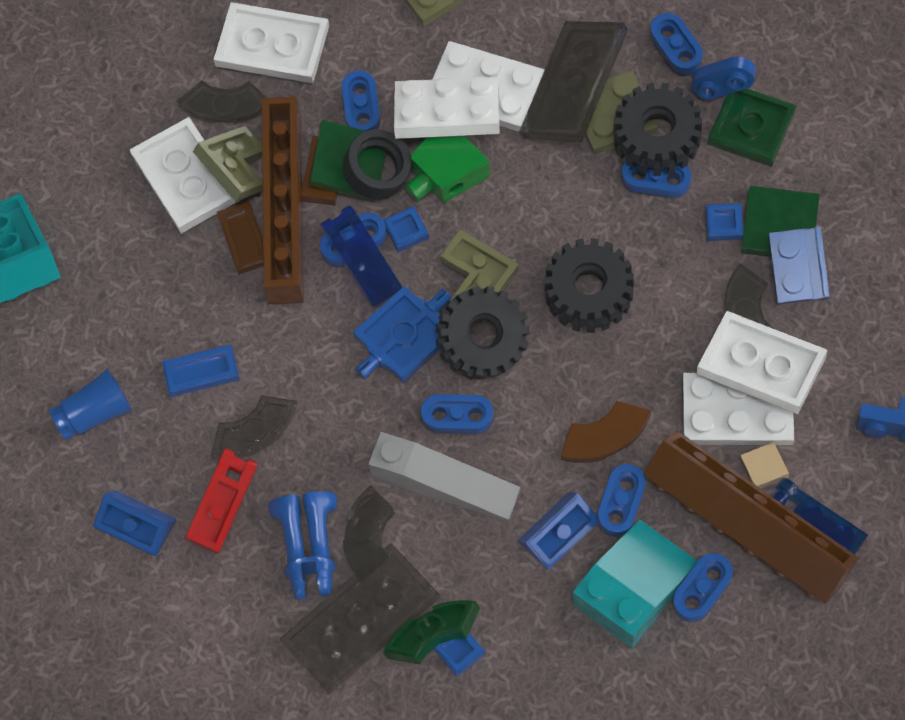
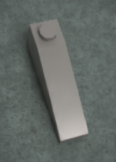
[368,432,521,522]

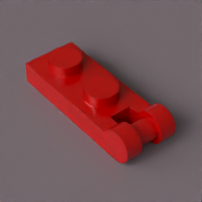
[184,447,258,554]

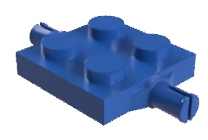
[353,286,452,383]

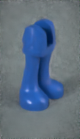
[268,491,337,600]

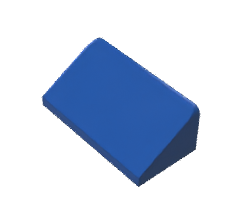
[93,490,176,556]
[518,492,598,570]

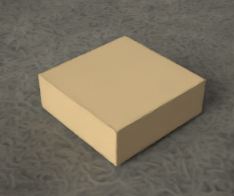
[740,442,789,489]

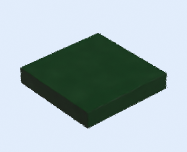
[707,88,797,167]
[308,119,385,203]
[741,186,820,257]

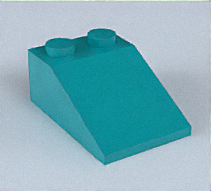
[0,193,61,303]
[573,520,698,649]

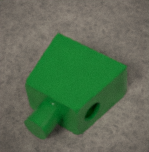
[404,136,491,203]

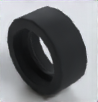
[342,129,412,199]

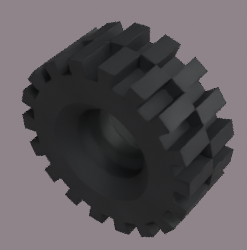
[614,83,702,176]
[544,238,634,333]
[435,286,530,380]

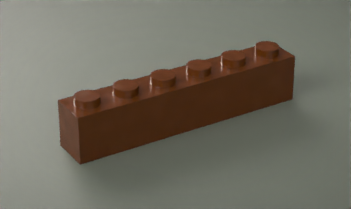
[262,96,304,304]
[643,431,859,604]

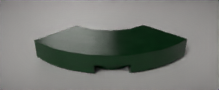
[383,600,480,665]

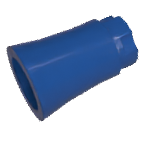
[49,368,133,440]

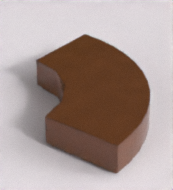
[561,401,651,463]

